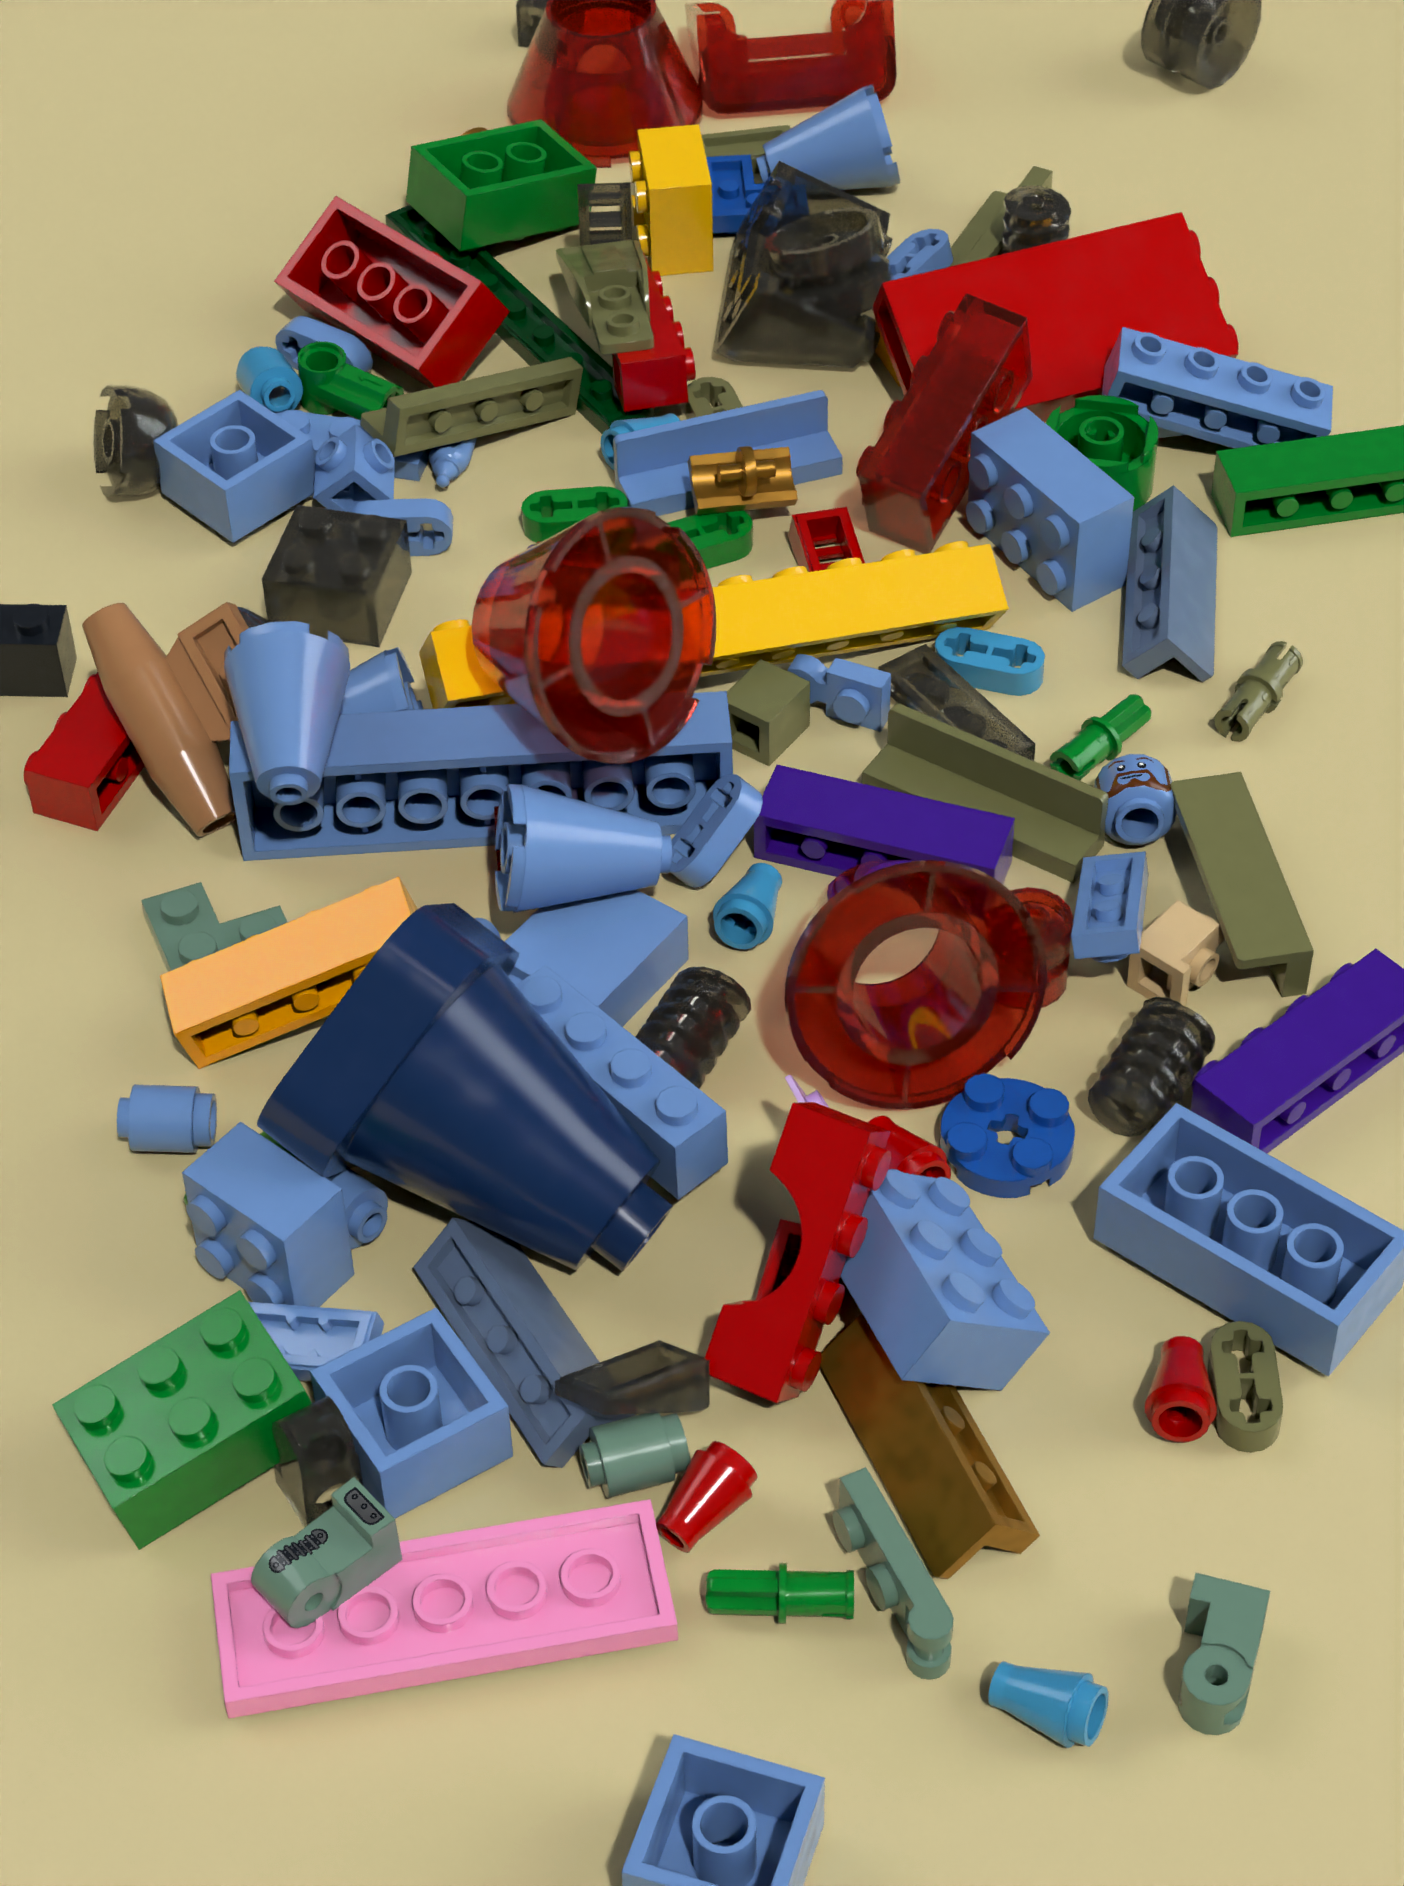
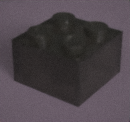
[262,505,412,647]

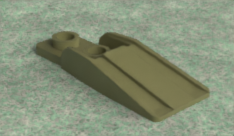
[556,240,654,354]

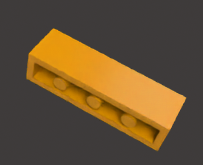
[160,876,418,1069]

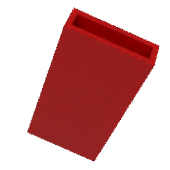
[872,212,1239,452]

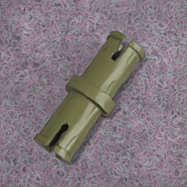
[1214,641,1303,741]

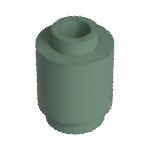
[579,1410,690,1498]

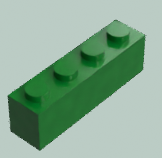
[1211,425,1404,537]

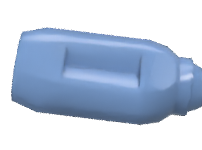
[429,438,477,488]

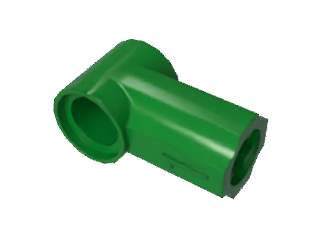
[298,342,404,420]

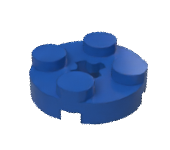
[940,1073,1075,1198]

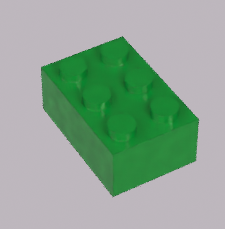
[406,119,597,251]
[52,1290,327,1550]

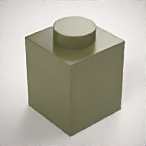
[727,659,810,766]

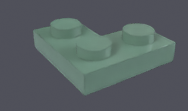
[141,882,287,972]

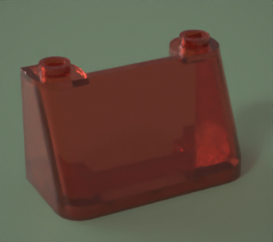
[685,0,897,114]

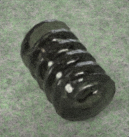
[1001,186,1071,254]
[636,966,751,1089]
[1088,997,1216,1137]

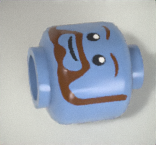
[1094,754,1177,845]

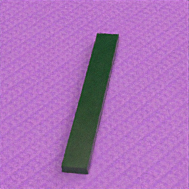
[385,205,655,434]

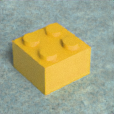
[629,124,714,276]

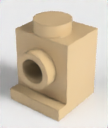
[1127,900,1224,1017]

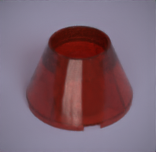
[507,0,703,168]
[472,507,717,764]
[784,860,1047,1110]

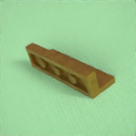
[820,1313,1040,1579]

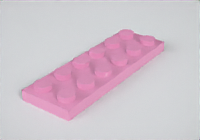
[211,1499,678,1719]

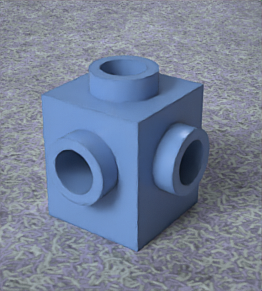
[314,425,395,523]

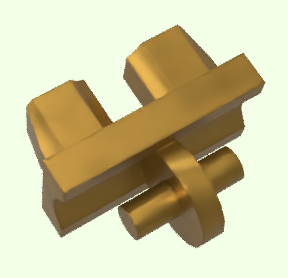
[687,446,798,515]

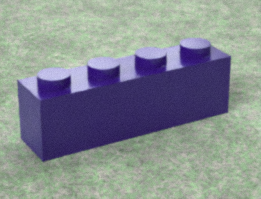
[754,765,1015,913]
[1190,949,1404,1153]

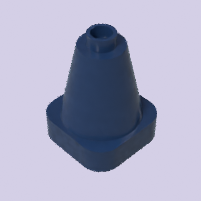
[257,903,673,1272]

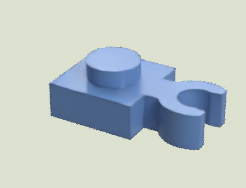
[788,654,891,732]

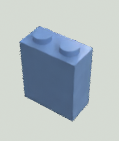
[504,889,689,1027]

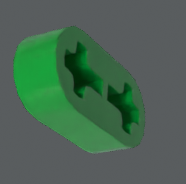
[521,486,629,544]
[650,510,753,577]

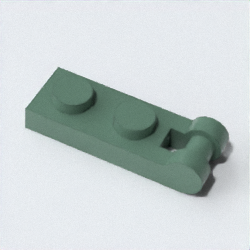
[832,1467,954,1680]

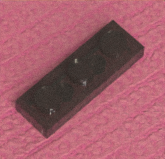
[878,644,1035,761]

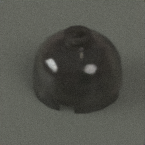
[93,385,178,498]

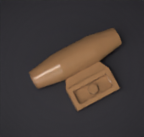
[82,602,249,837]

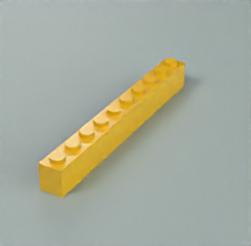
[419,541,1009,709]

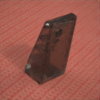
[578,182,632,246]
[555,1340,710,1415]

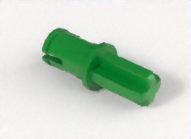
[1050,694,1152,781]
[706,1563,854,1624]

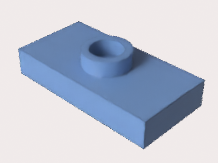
[248,1302,384,1381]

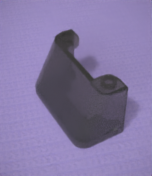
[713,161,892,368]

